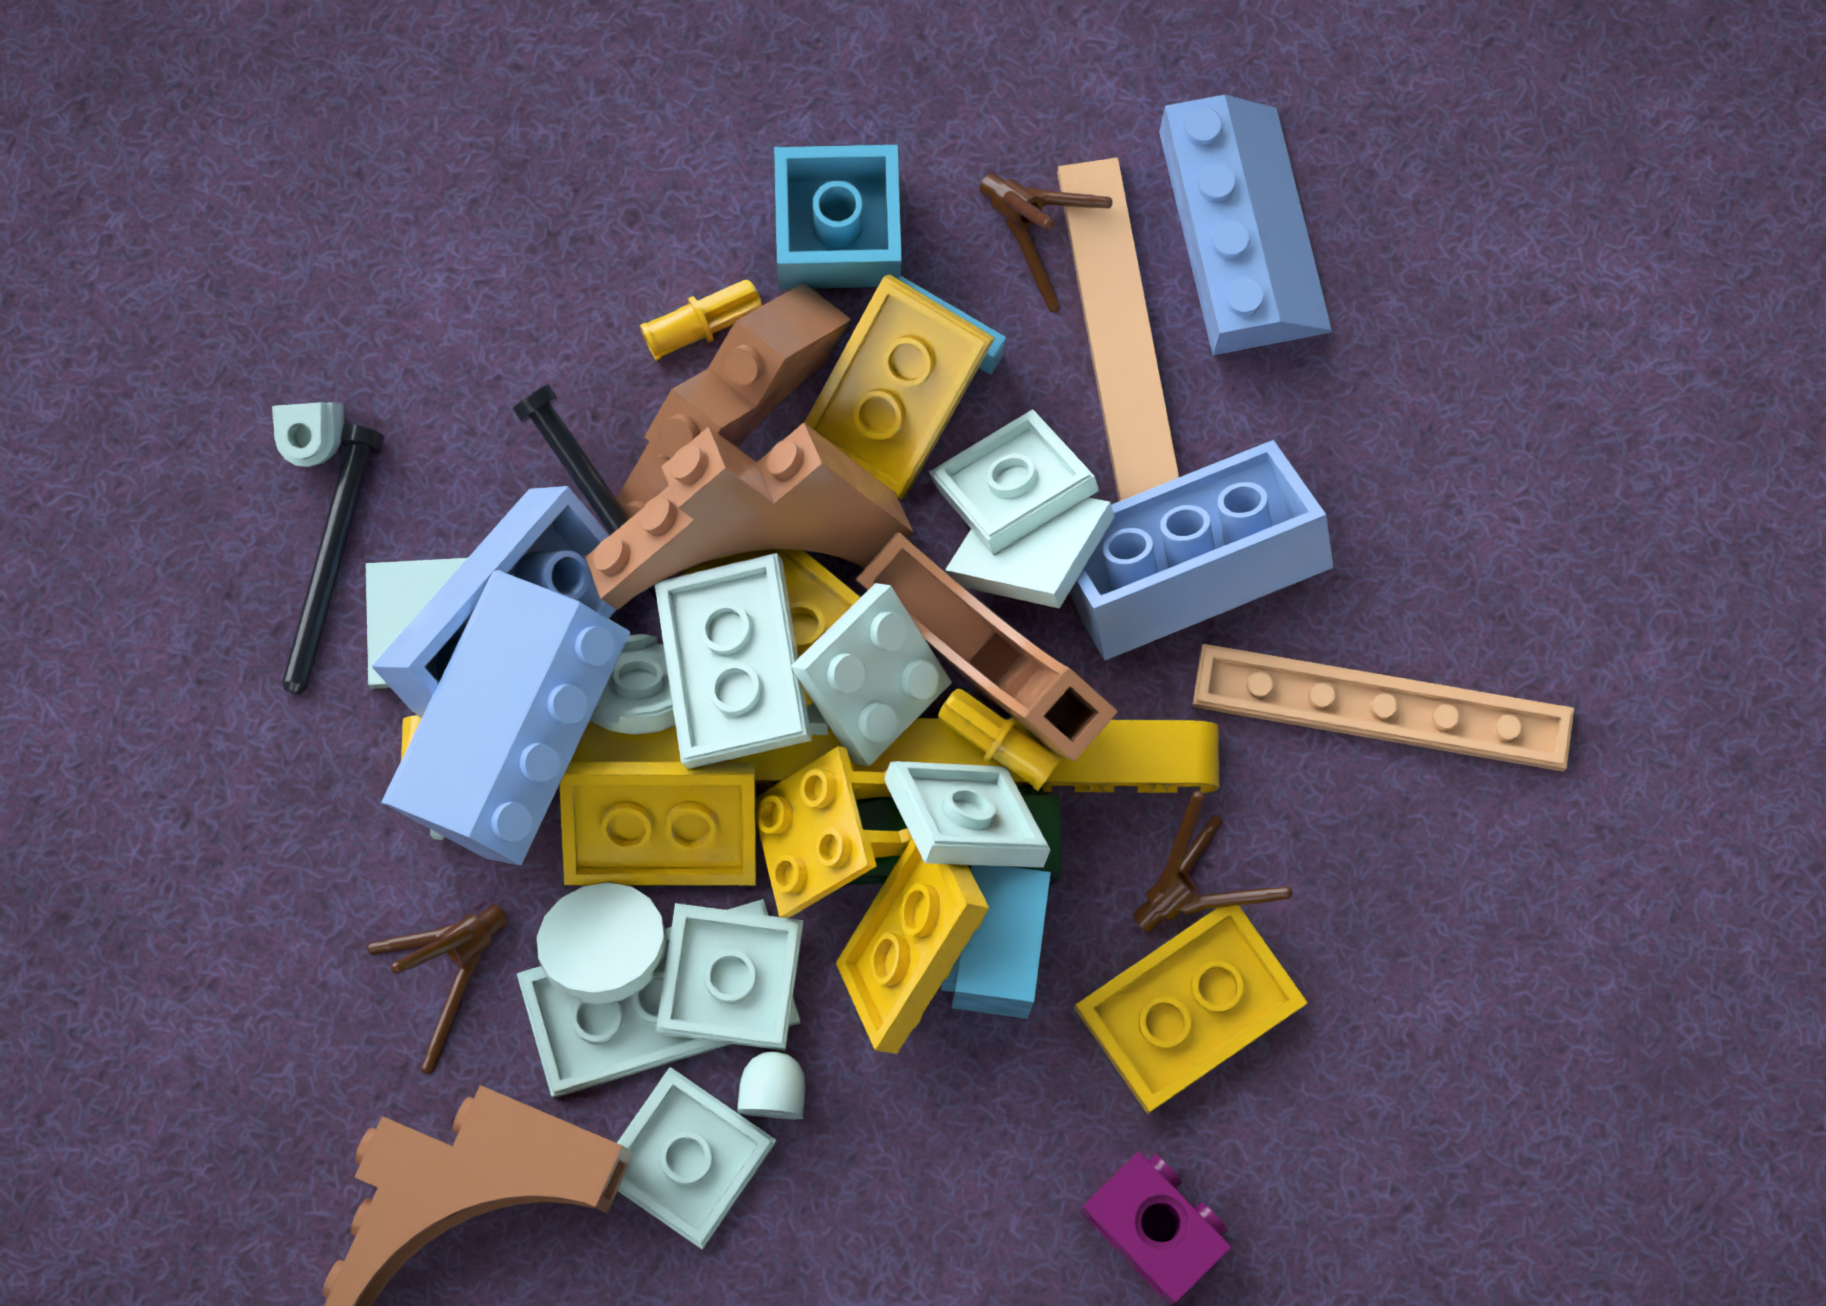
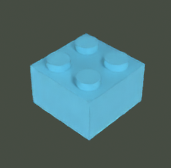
[774,145,901,289]
[941,865,1051,1019]

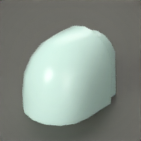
[272,402,344,467]
[737,1051,806,1120]

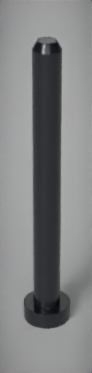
[513,384,671,601]
[282,424,385,695]

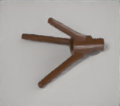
[979,173,1113,312]
[1132,791,1293,932]
[367,904,509,1074]

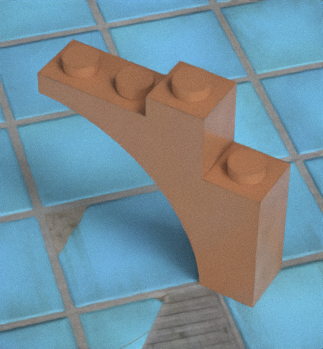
[616,283,851,518]
[585,423,914,610]
[855,532,1118,761]
[323,1085,634,1306]

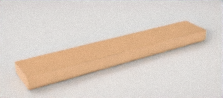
[1057,157,1179,502]
[1192,644,1574,772]

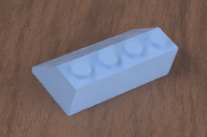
[1159,95,1332,355]
[1070,440,1333,660]
[372,486,616,718]
[381,570,631,865]

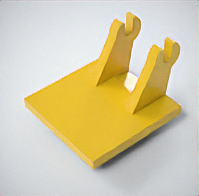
[756,746,912,918]

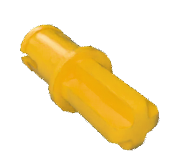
[639,280,762,361]
[938,689,1061,791]

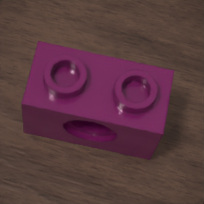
[1079,1151,1231,1306]

